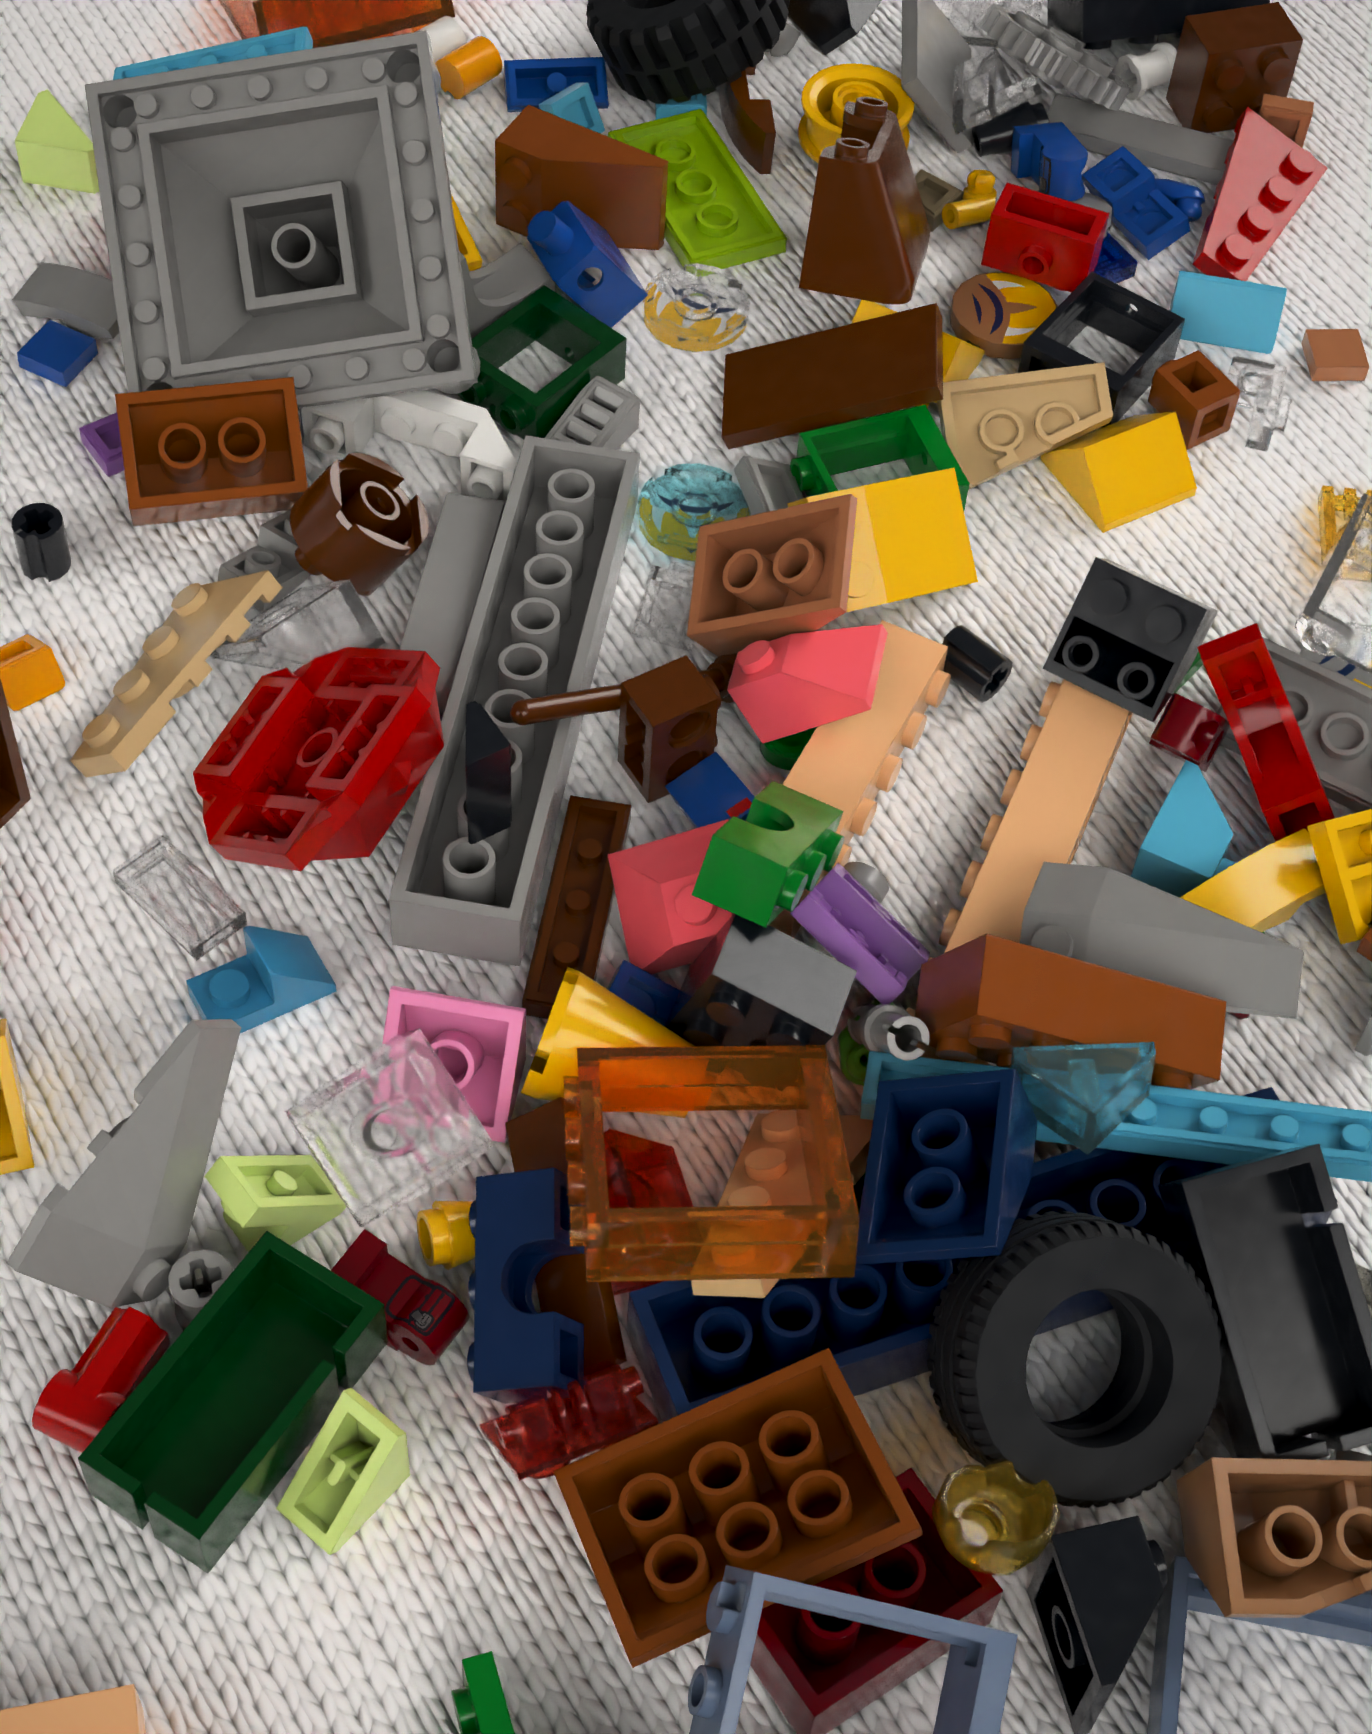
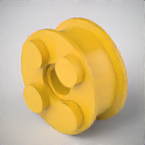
[798,63,915,164]

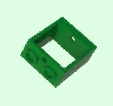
[790,405,970,511]

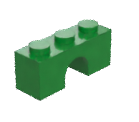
[692,781,844,928]

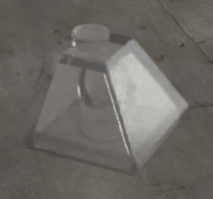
[211,579,386,672]

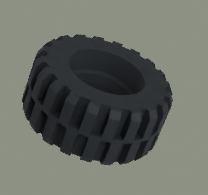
[586,0,790,104]

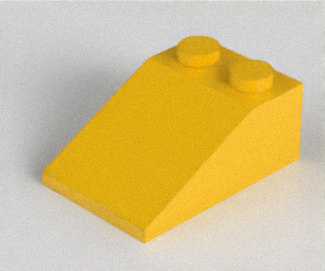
[787,467,978,612]

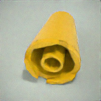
[521,967,716,1118]

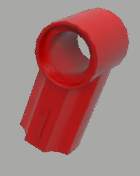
[32,1307,170,1453]

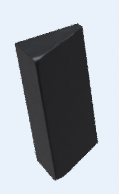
[465,701,512,844]

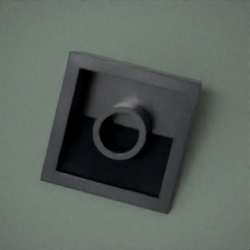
[1027,1516,1168,1734]

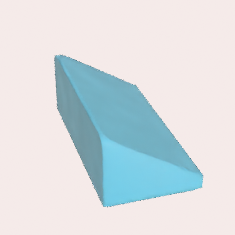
[1169,270,1287,354]

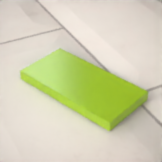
[608,109,787,278]

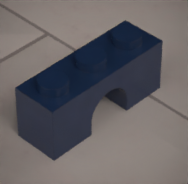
[467,1168,584,1404]

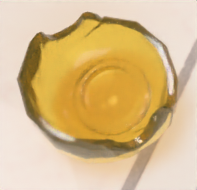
[932,1461,1061,1576]

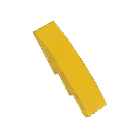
[1180,828,1326,932]

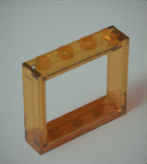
[563,1045,860,1282]

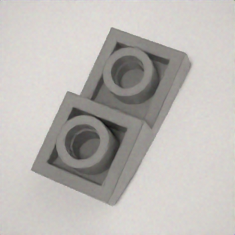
[12,262,119,339]
[218,509,311,611]

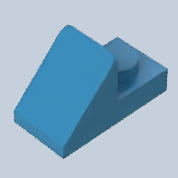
[186,926,337,1033]

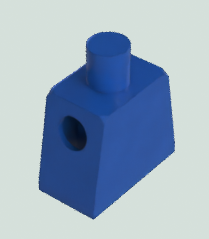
[527,200,648,328]

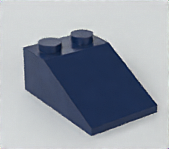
[853,1069,1037,1265]

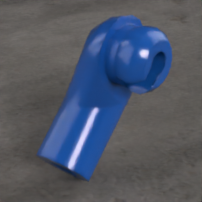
[1155,178,1205,222]

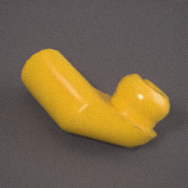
[942,170,997,229]

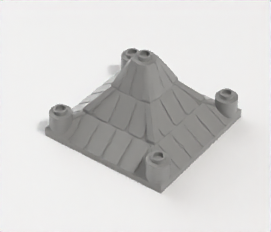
[85,30,481,409]

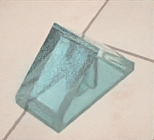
[1010,1042,1156,1155]

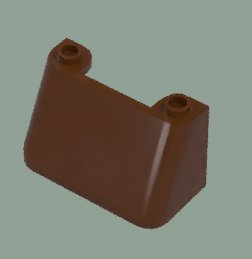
[799,97,931,305]

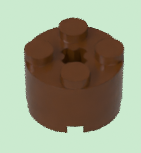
[290,452,429,596]

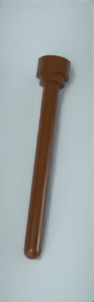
[510,653,737,725]

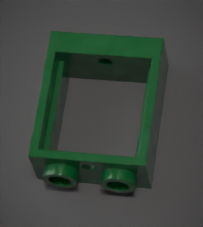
[457,285,627,440]

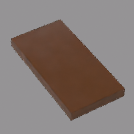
[722,303,943,449]

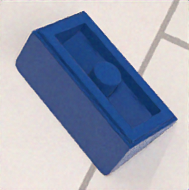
[503,57,609,112]

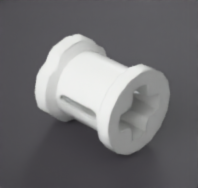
[1115,42,1177,100]

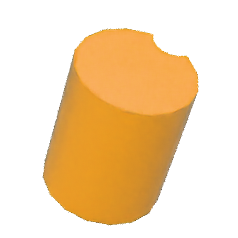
[435,36,502,99]

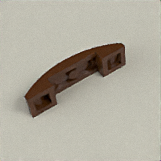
[719,66,776,174]

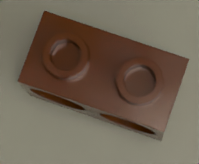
[617,655,721,803]

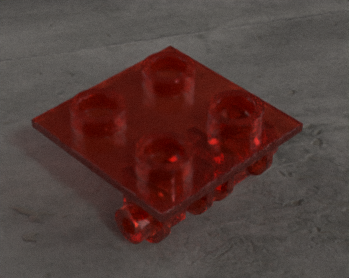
[479,1364,659,1481]

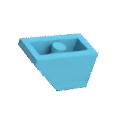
[1131,760,1235,898]

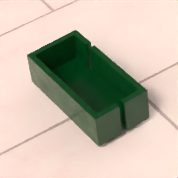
[78,1231,388,1574]

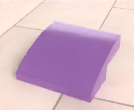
[790,863,930,1004]

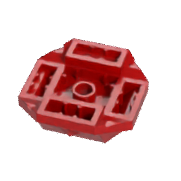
[193,647,444,871]

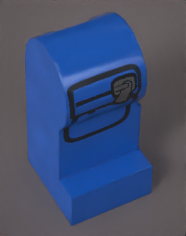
[1010,122,1088,201]

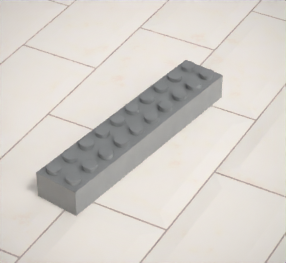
[389,435,640,966]

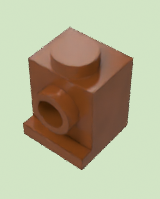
[1148,350,1241,450]

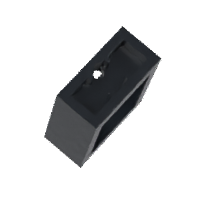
[1018,272,1185,428]

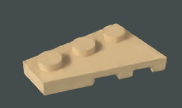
[937,362,1113,489]

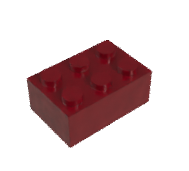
[750,1468,1003,1734]

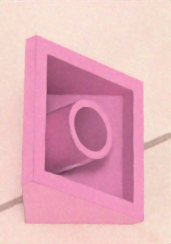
[372,986,526,1143]

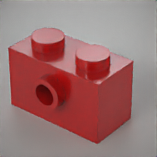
[981,182,1110,292]

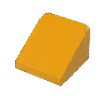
[0,634,65,711]

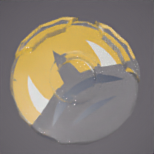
[642,263,750,352]

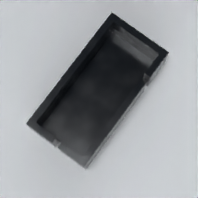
[1158,1144,1372,1460]

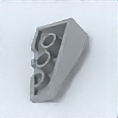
[1020,862,1304,1019]
[6,1019,241,1308]

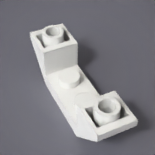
[301,390,517,501]

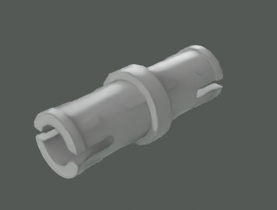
[847,1003,930,1061]

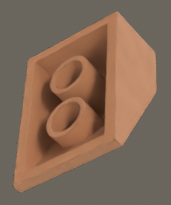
[687,494,857,657]

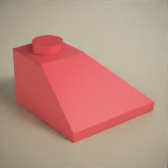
[727,624,888,744]
[608,819,734,975]

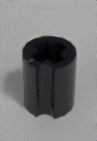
[12,503,71,582]
[942,625,1013,702]

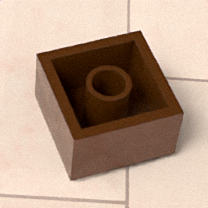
[1166,2,1303,133]

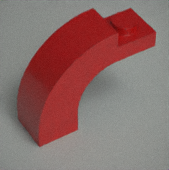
[1197,623,1335,842]

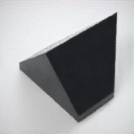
[788,0,882,55]

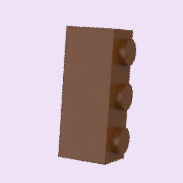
[115,377,308,526]

